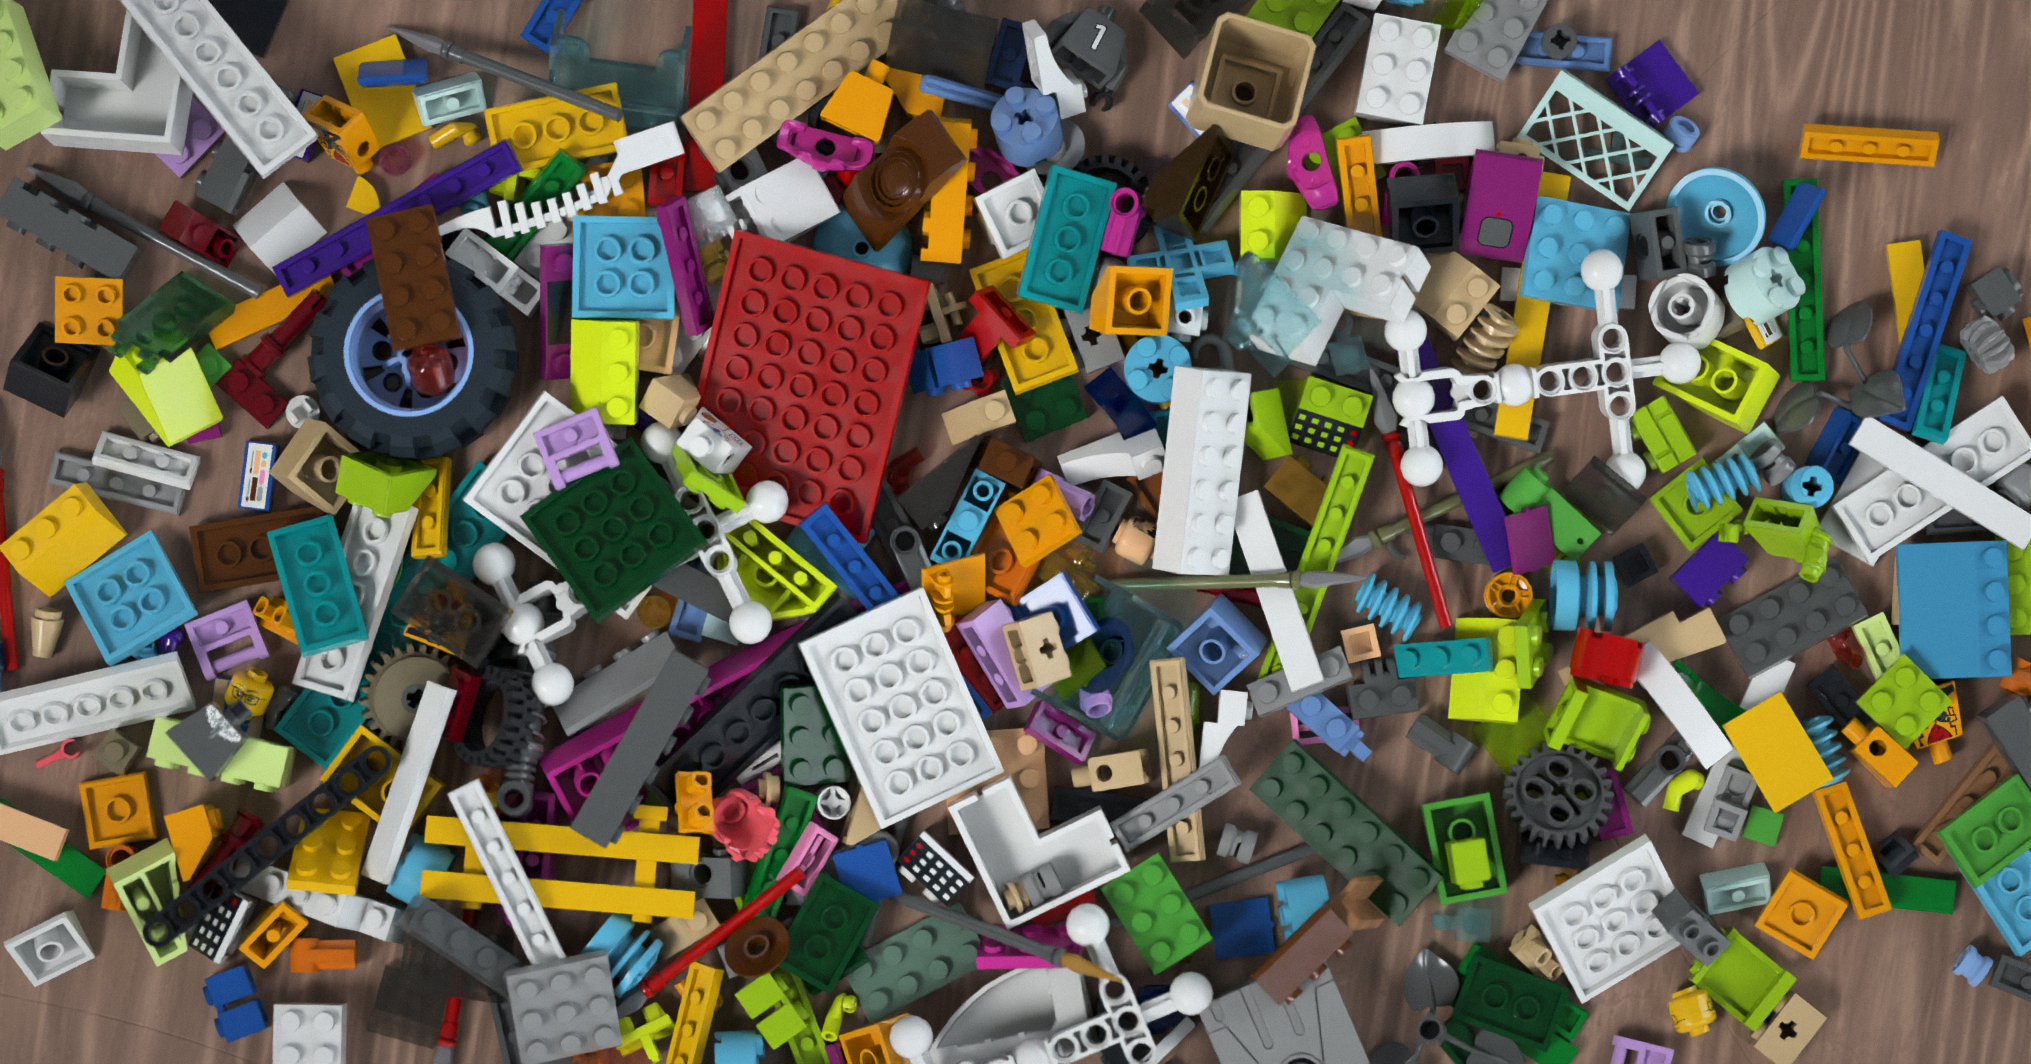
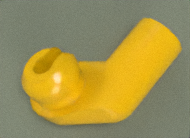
[429,122,481,150]

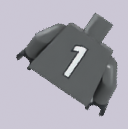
[1022,4,1129,112]

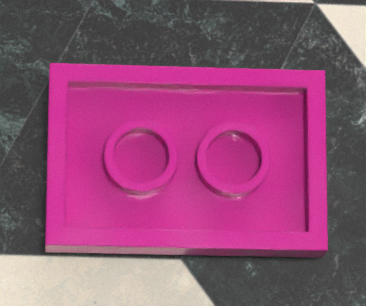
[976,924,1084,969]

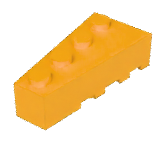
[920,117,978,264]

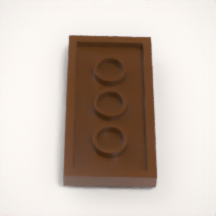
[365,204,462,353]
[189,506,326,593]

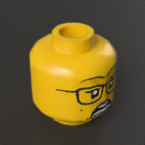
[224,667,274,720]
[1667,985,1717,1038]

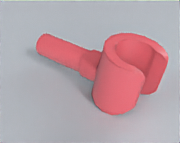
[35,739,81,769]

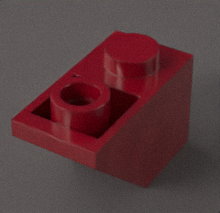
[158,200,243,268]

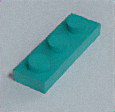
[1911,343,1967,445]
[1394,638,1494,678]

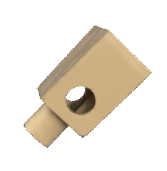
[1071,748,1153,792]

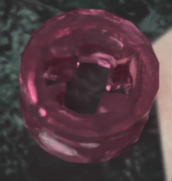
[379,145,411,176]

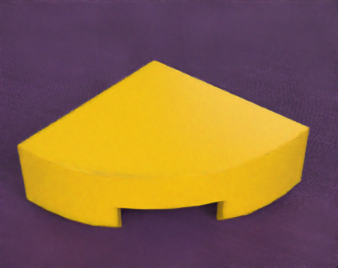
[346,176,381,215]

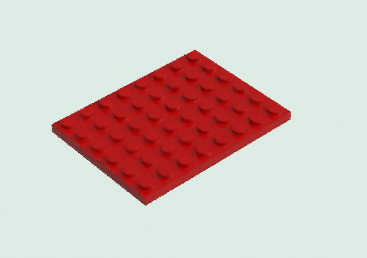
[690,229,931,544]

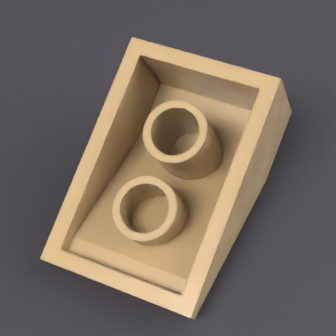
[1401,251,1500,342]

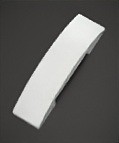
[1360,121,1495,165]
[1637,641,1733,769]

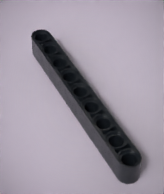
[142,746,394,947]

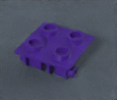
[1605,40,1699,127]

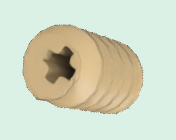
[1450,303,1519,376]

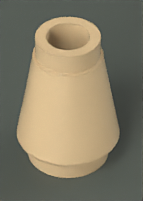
[31,607,65,658]

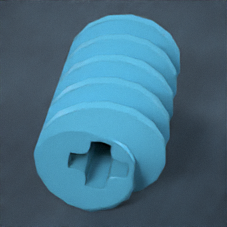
[1685,453,1762,513]
[1780,465,1834,508]
[1349,572,1425,642]
[1799,715,1851,788]

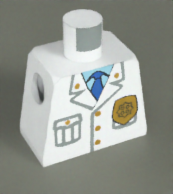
[676,407,752,474]

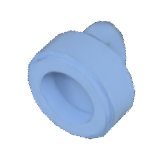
[1663,116,1700,153]

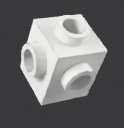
[1167,298,1209,342]

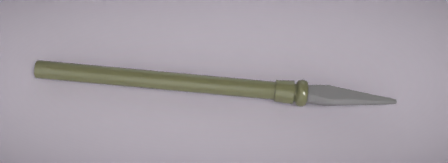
[1336,450,1554,564]
[1102,570,1368,592]

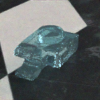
[1431,906,1492,943]

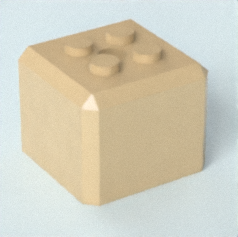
[1185,12,1316,151]

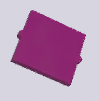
[1504,505,1555,575]

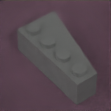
[0,176,143,285]

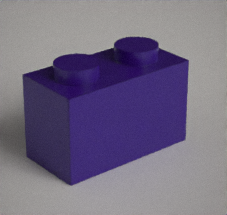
[1668,531,1749,607]

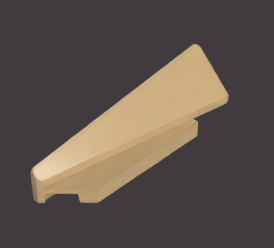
[1557,607,1726,687]

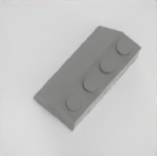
[553,629,681,736]

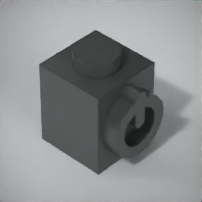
[1965,266,2024,321]

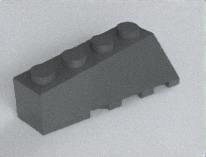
[195,84,298,217]

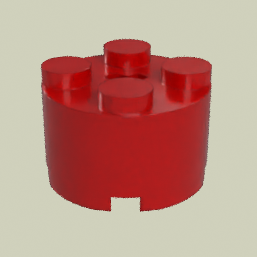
[1569,627,1645,689]

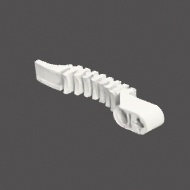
[439,121,685,238]

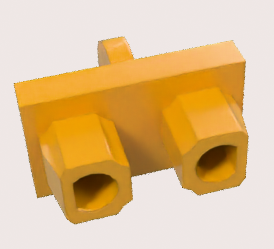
[253,595,299,645]
[674,771,714,834]

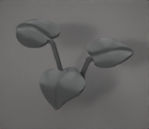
[1773,300,1907,435]
[1370,948,1525,1064]

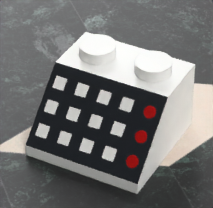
[897,830,974,906]
[187,883,259,964]

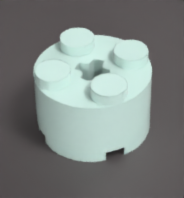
[1724,246,1806,325]

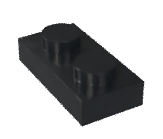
[1806,663,1872,728]

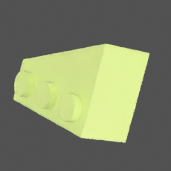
[106,838,187,967]

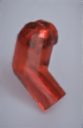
[886,446,925,494]
[1827,629,1863,670]

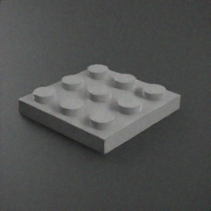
[504,949,622,1064]

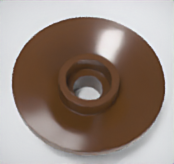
[724,916,790,978]

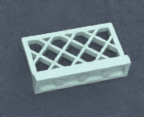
[1517,68,1675,211]

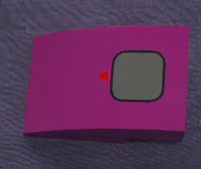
[1456,149,1543,263]

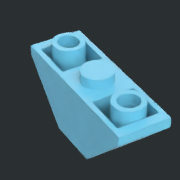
[929,468,1006,564]

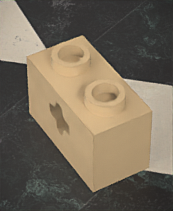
[1002,611,1072,691]
[1749,991,1827,1064]

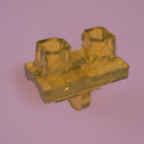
[1038,546,1102,601]

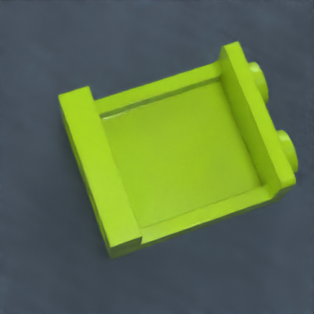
[1543,675,1651,771]
[1687,926,1797,1032]

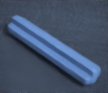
[919,74,1004,112]

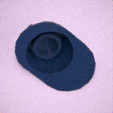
[1075,616,1135,694]

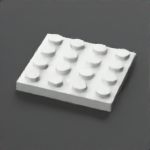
[1528,834,1681,1004]

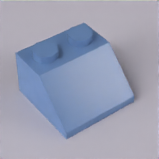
[1166,592,1269,696]

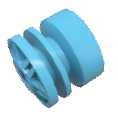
[1549,560,1618,632]
[579,913,664,998]

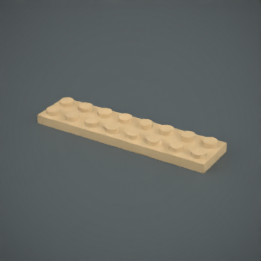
[679,0,932,173]

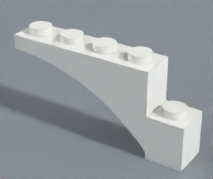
[234,858,410,945]

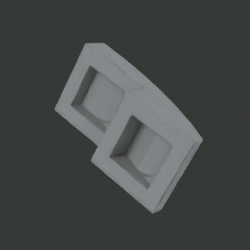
[1704,762,1757,842]

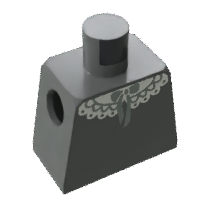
[165,698,252,781]

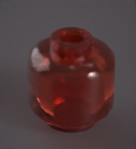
[407,344,455,396]

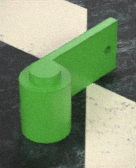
[1498,465,1602,561]

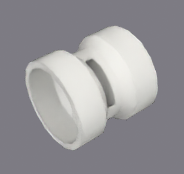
[815,784,851,820]

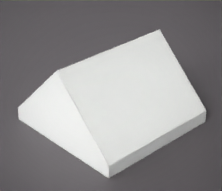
[233,182,328,274]
[3,910,95,987]

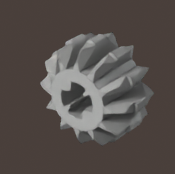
[1960,315,2015,374]

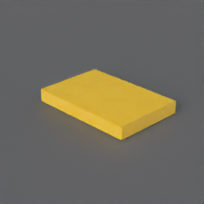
[333,34,433,150]
[1722,691,1834,813]

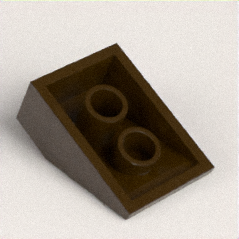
[1142,124,1236,241]

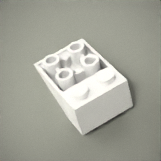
[713,158,841,242]

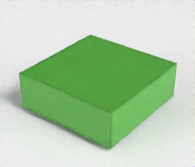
[1741,804,1784,847]

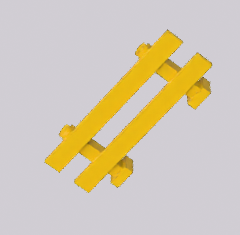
[420,793,700,923]

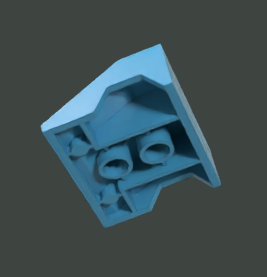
[1895,541,2012,679]

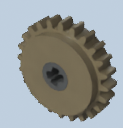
[358,642,459,749]

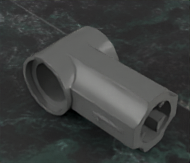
[890,525,932,590]
[1405,713,1478,775]

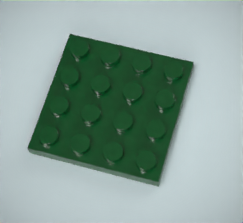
[520,436,709,624]

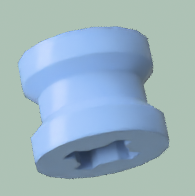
[1951,944,1993,987]

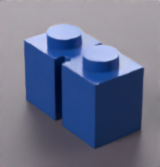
[908,337,984,397]
[203,963,271,1043]

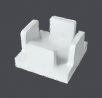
[972,168,1044,259]

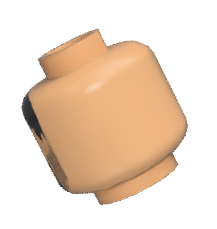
[1111,515,1157,566]

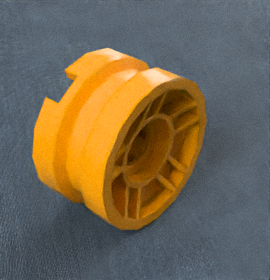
[1483,572,1533,619]

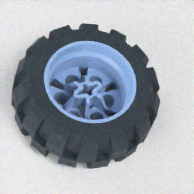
[307,258,519,460]

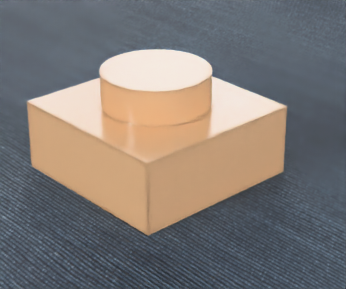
[1340,623,1381,664]

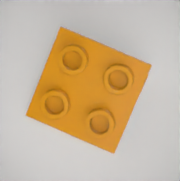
[55,276,127,346]
[921,552,985,633]

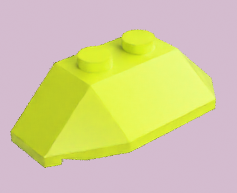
[714,519,838,621]

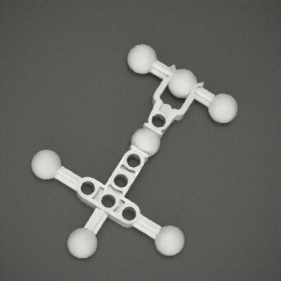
[1384,249,1701,493]
[472,422,789,706]
[889,903,1213,1064]

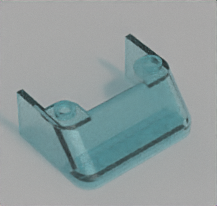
[549,9,693,132]
[1227,250,1323,378]
[1031,575,1183,741]

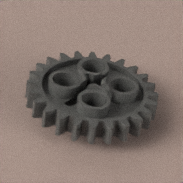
[1502,743,1614,849]

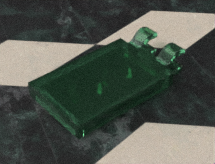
[109,271,235,375]

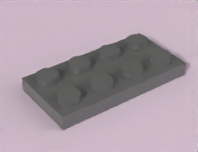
[1716,557,1869,680]

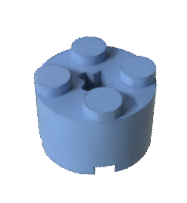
[991,86,1063,167]

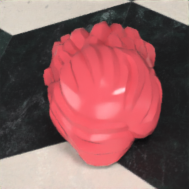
[712,788,780,862]

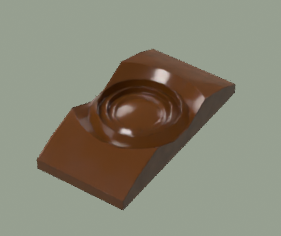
[840,110,967,252]

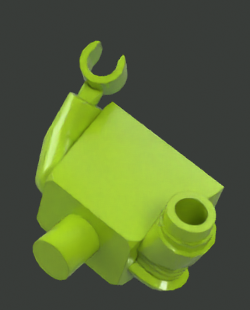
[1718,496,1833,583]

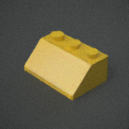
[0,482,128,598]

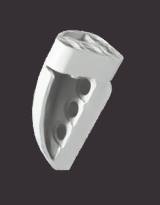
[929,968,1099,1064]

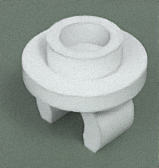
[286,395,320,428]

